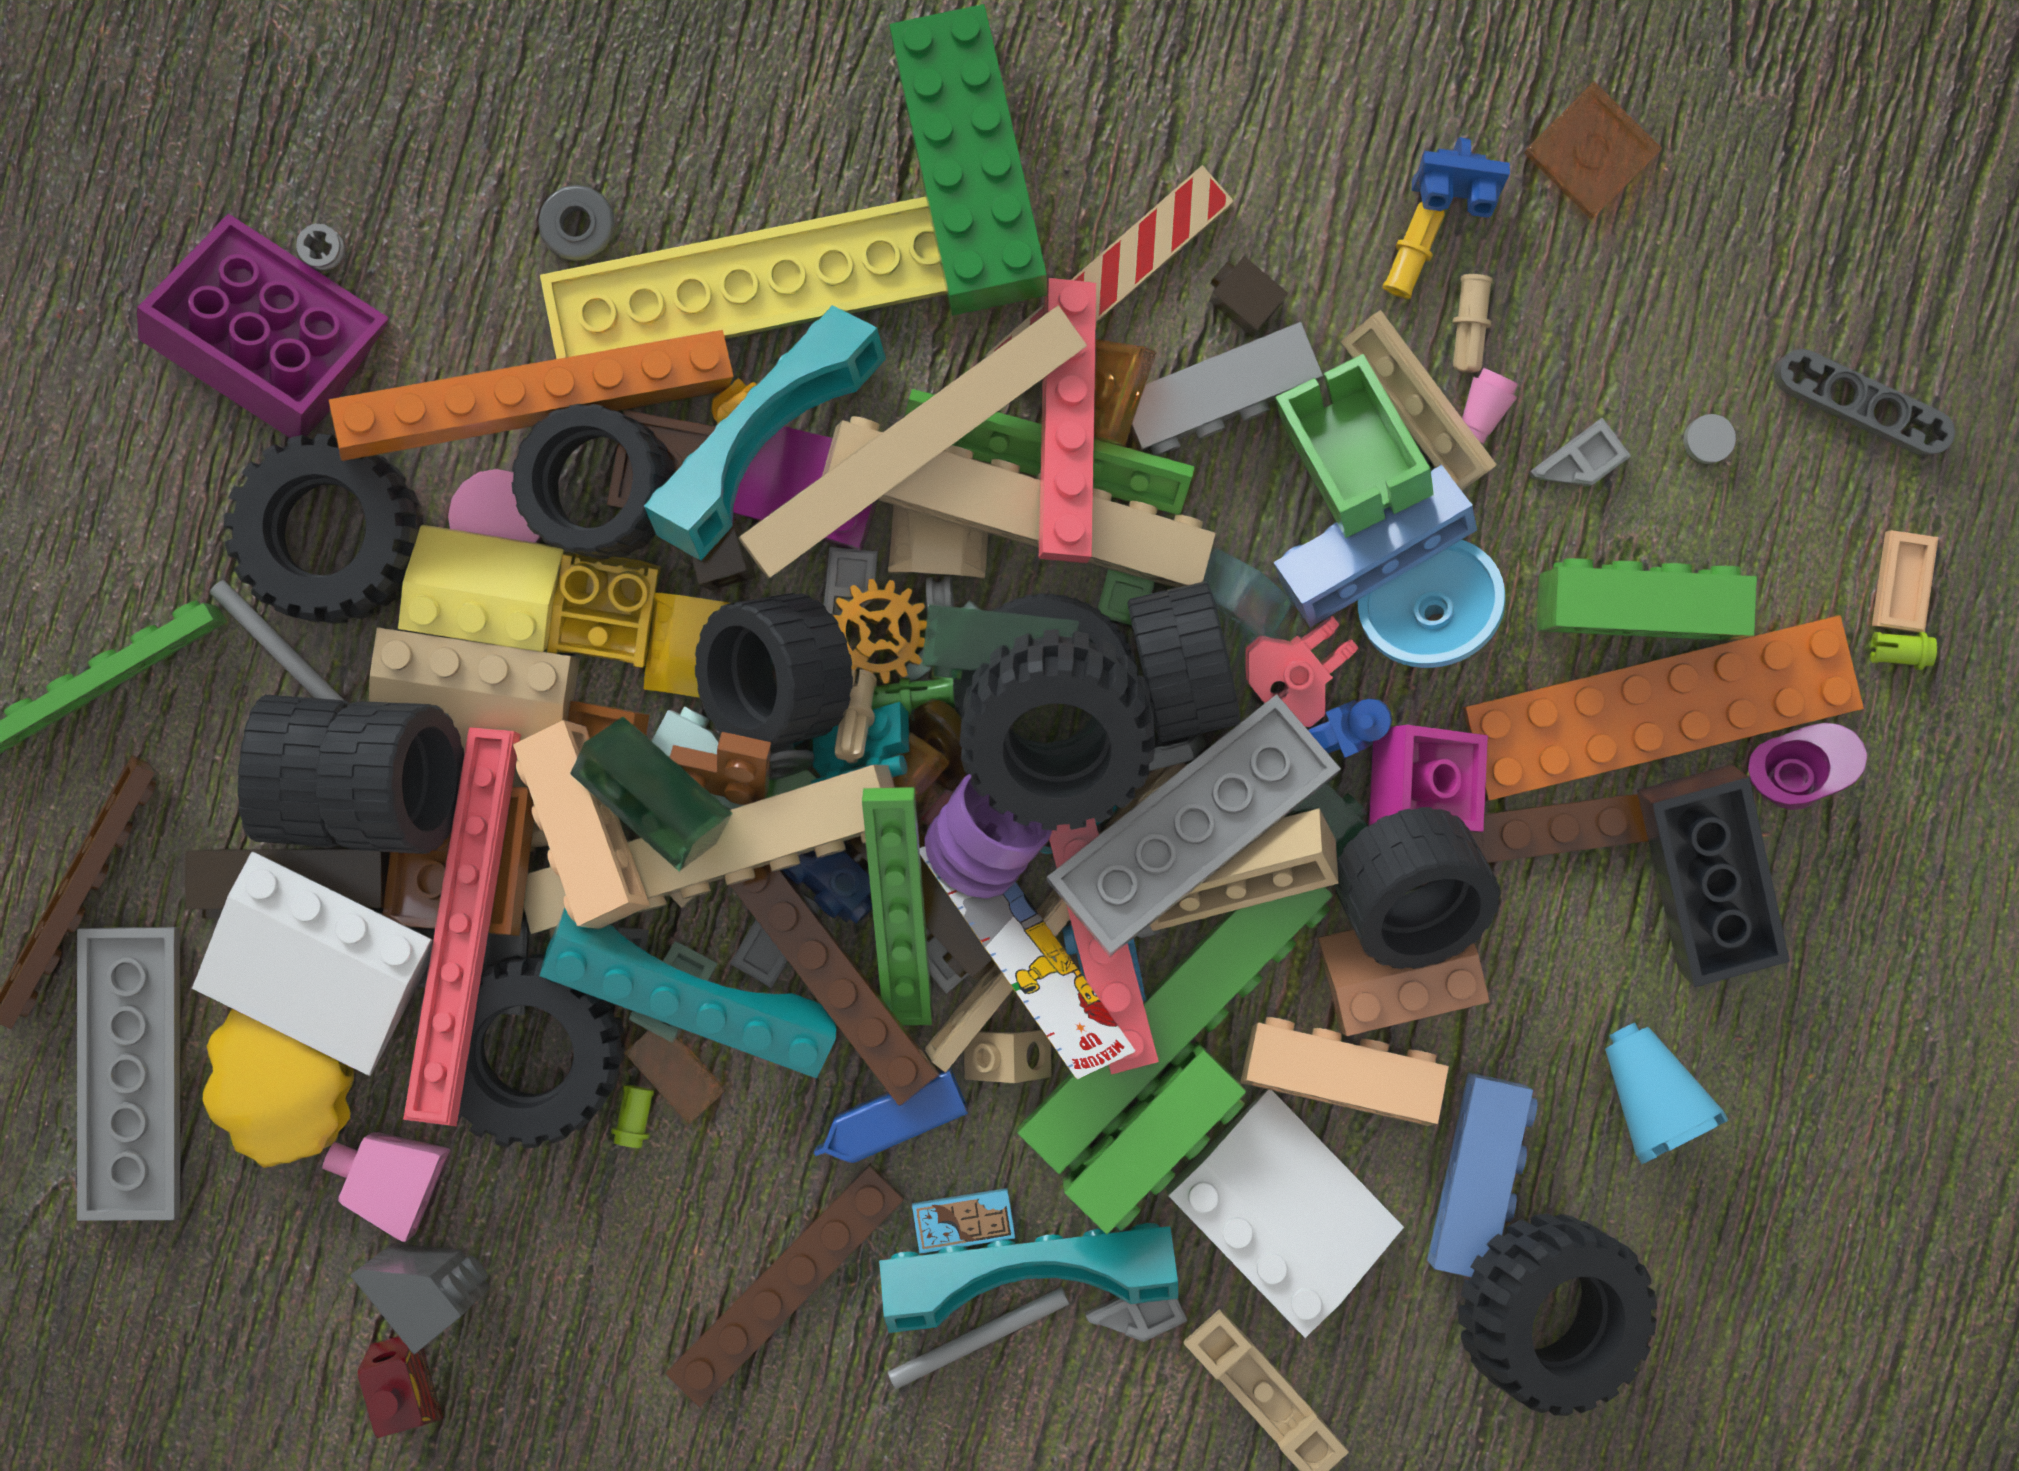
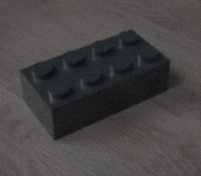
[1637,764,1790,987]

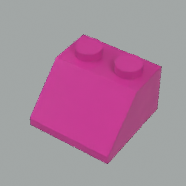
[1369,725,1488,832]

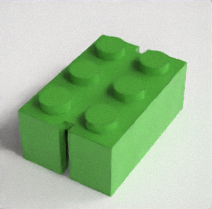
[1275,354,1434,538]

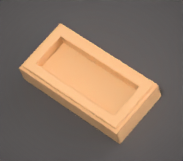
[1872,530,1938,633]

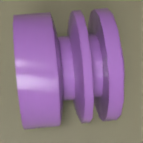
[924,774,1052,899]

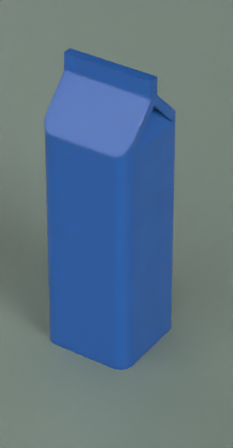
[814,1067,969,1163]

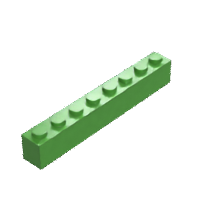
[1017,887,1333,1174]

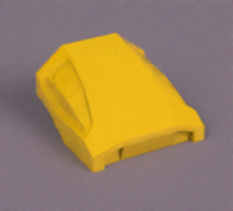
[547,552,661,668]
[643,592,729,698]

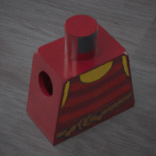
[358,1336,443,1438]

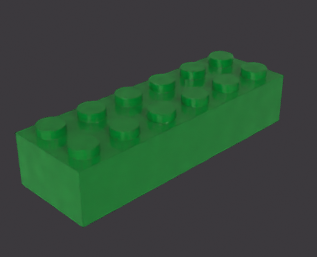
[889,4,1047,316]

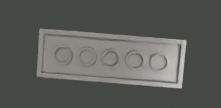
[1047,694,1341,957]
[77,927,180,1221]

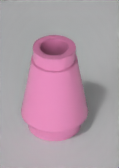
[1462,368,1518,444]

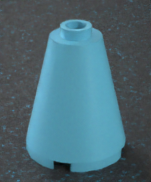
[1605,1022,1729,1165]

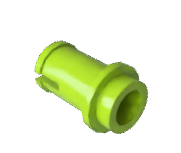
[1870,632,1937,670]
[611,1085,654,1148]

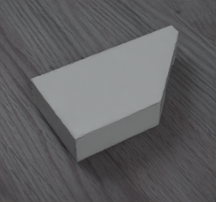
[1528,418,1631,487]
[824,547,878,622]
[1085,1297,1187,1342]

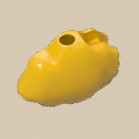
[203,1009,354,1168]

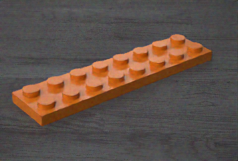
[1462,615,1864,801]

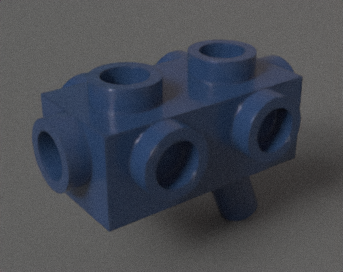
[782,842,872,924]

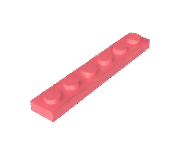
[1039,278,1096,563]
[1049,818,1159,1075]

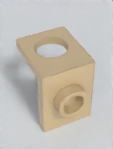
[964,1029,1052,1083]

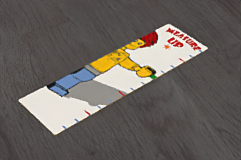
[920,846,1135,1079]

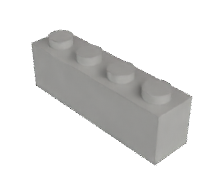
[1119,322,1323,456]

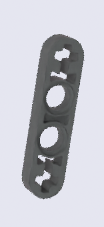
[1774,349,1955,456]

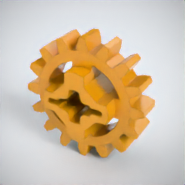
[833,579,931,684]

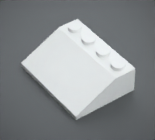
[192,852,433,1076]
[1165,1089,1404,1338]

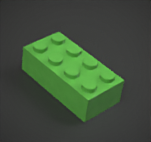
[1536,558,1757,641]
[1062,1041,1246,1234]

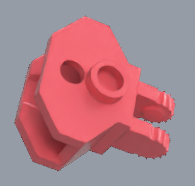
[1245,616,1359,727]

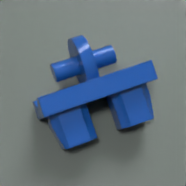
[1412,137,1510,218]
[1308,698,1392,757]

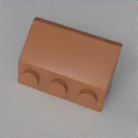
[1317,929,1490,1036]

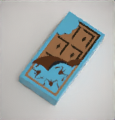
[912,1188,1015,1254]

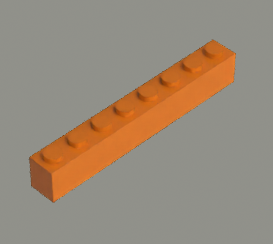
[329,330,734,461]

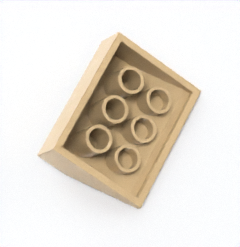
[369,628,580,788]

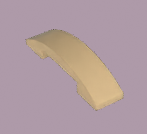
[1183,1309,1349,1471]

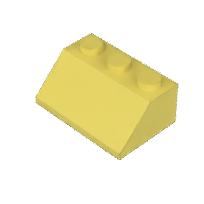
[398,525,565,652]

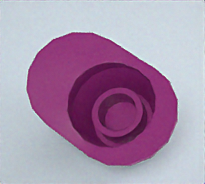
[1748,723,1867,810]

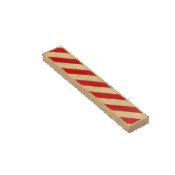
[985,165,1234,358]

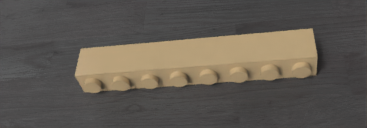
[822,416,1216,588]
[524,765,895,938]

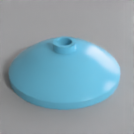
[1358,540,1506,668]

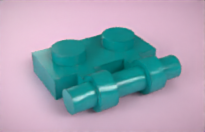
[811,702,909,784]

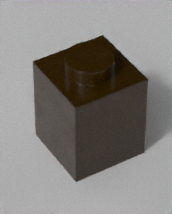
[1209,256,1288,338]

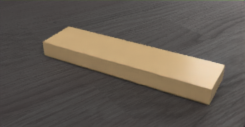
[1340,310,1497,491]

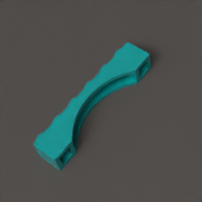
[644,305,886,561]
[539,908,837,1079]
[879,1223,1178,1333]

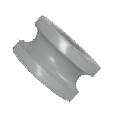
[296,223,345,271]
[926,576,954,621]

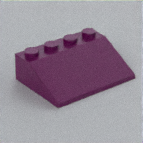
[137,213,389,438]

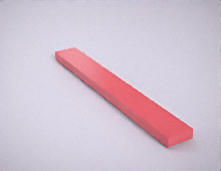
[403,727,521,1127]

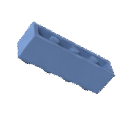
[1274,465,1477,627]
[1427,1072,1537,1277]

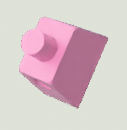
[322,1132,450,1242]

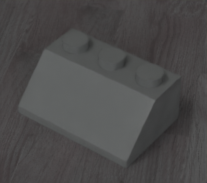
[350,1243,491,1354]

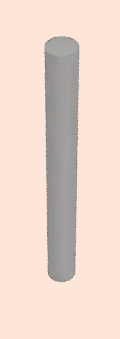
[209,580,344,700]
[888,1286,1070,1389]

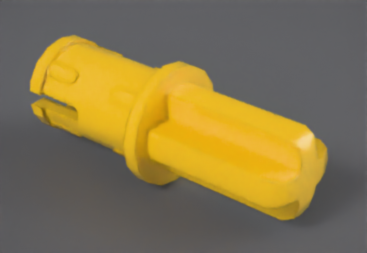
[1383,202,1445,299]

